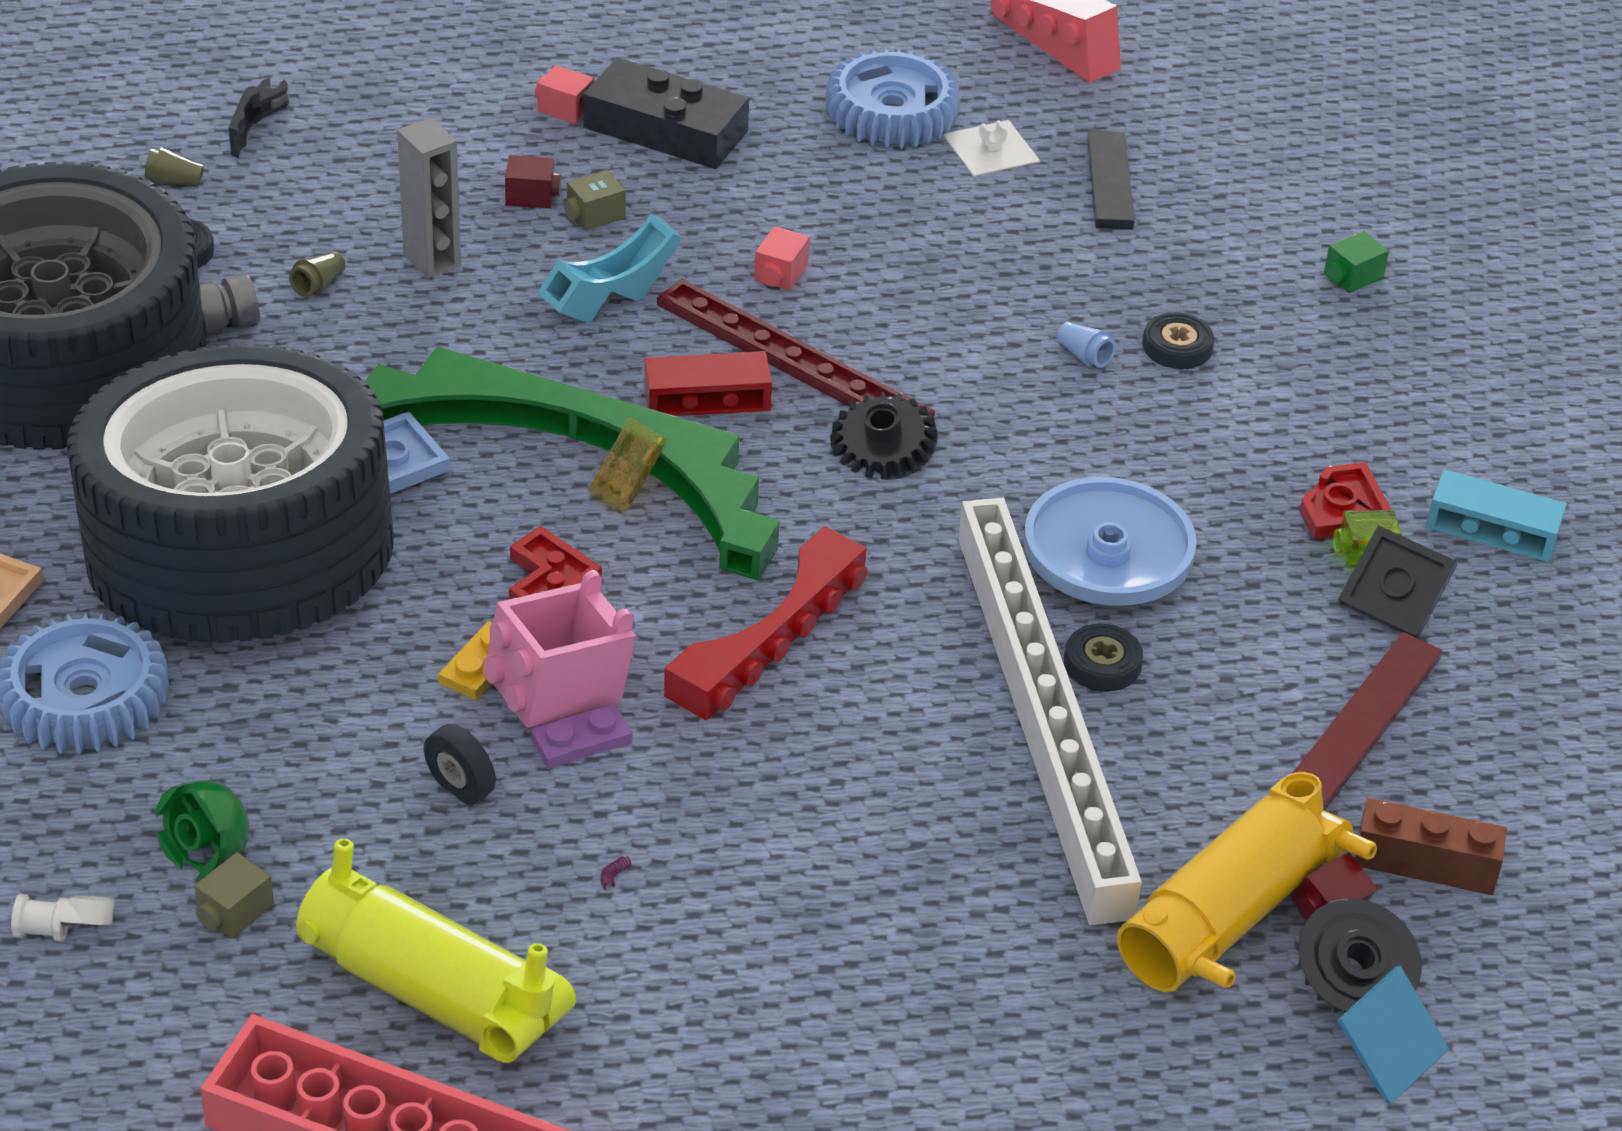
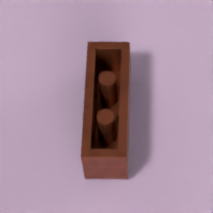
[1354,797,1507,895]

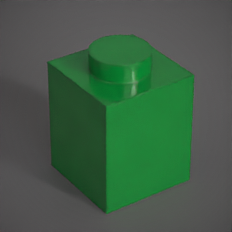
[1324,231,1389,293]

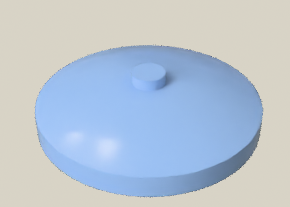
[1024,477,1197,606]

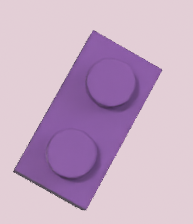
[530,703,632,769]

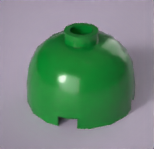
[156,780,249,878]

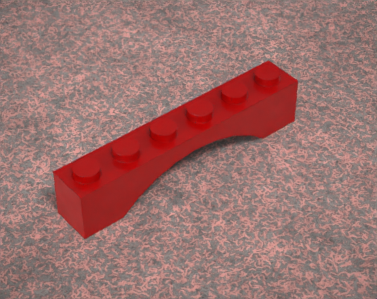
[664,526,867,721]

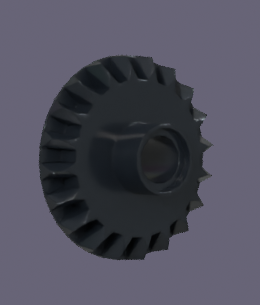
[830,392,938,480]
[1296,898,1422,1013]

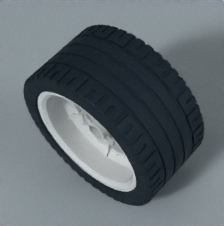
[67,344,394,643]

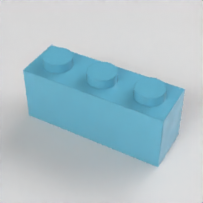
[1426,469,1567,562]

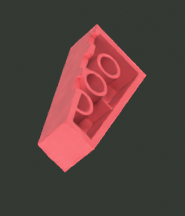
[991,0,1121,83]

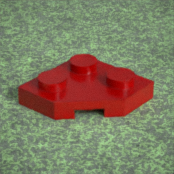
[1299,462,1395,539]

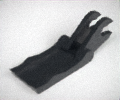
[228,78,289,158]

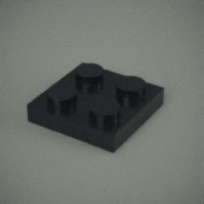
[1338,525,1457,638]

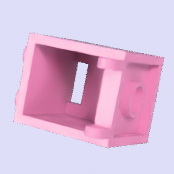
[483,570,636,728]

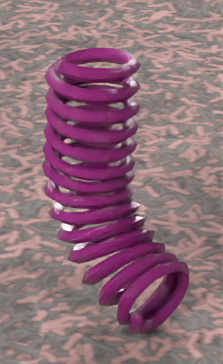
[600,856,631,890]

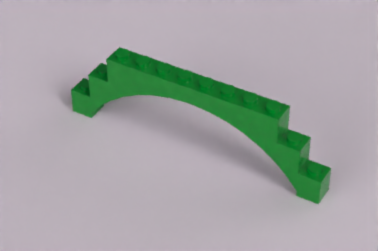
[365,346,780,581]

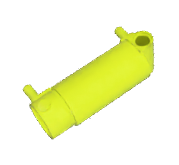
[296,839,576,1063]

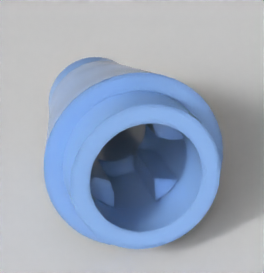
[1057,322,1116,368]

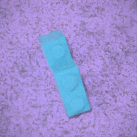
[538,214,683,323]

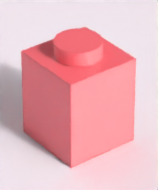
[535,65,594,124]
[754,226,810,290]

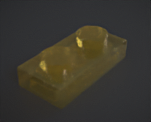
[588,417,668,512]

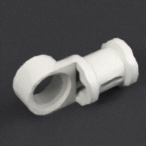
[11,894,114,942]

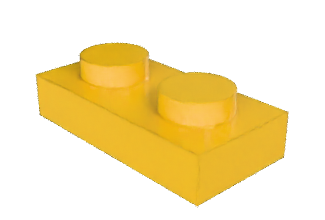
[438,621,492,700]

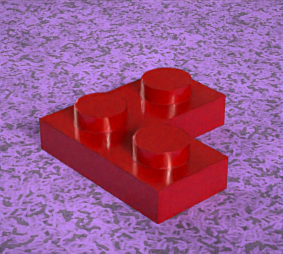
[509,526,602,599]

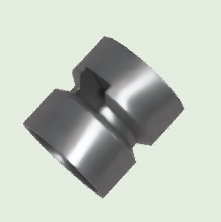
[200,273,260,336]

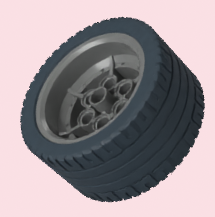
[0,161,206,450]

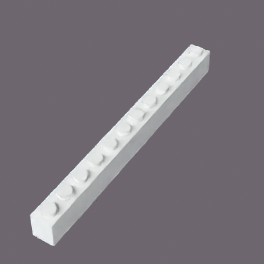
[958,497,1142,925]

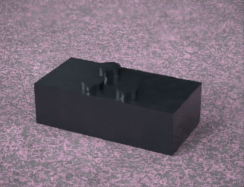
[583,57,749,169]

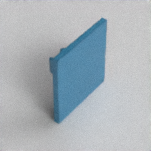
[1337,966,1449,1104]

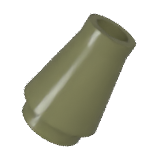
[145,147,204,186]
[289,251,346,297]

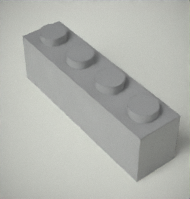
[397,117,461,278]

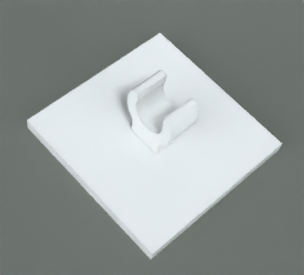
[943,120,1040,177]

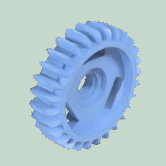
[826,48,960,149]
[0,612,169,755]

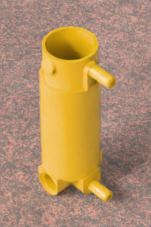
[1117,772,1377,993]

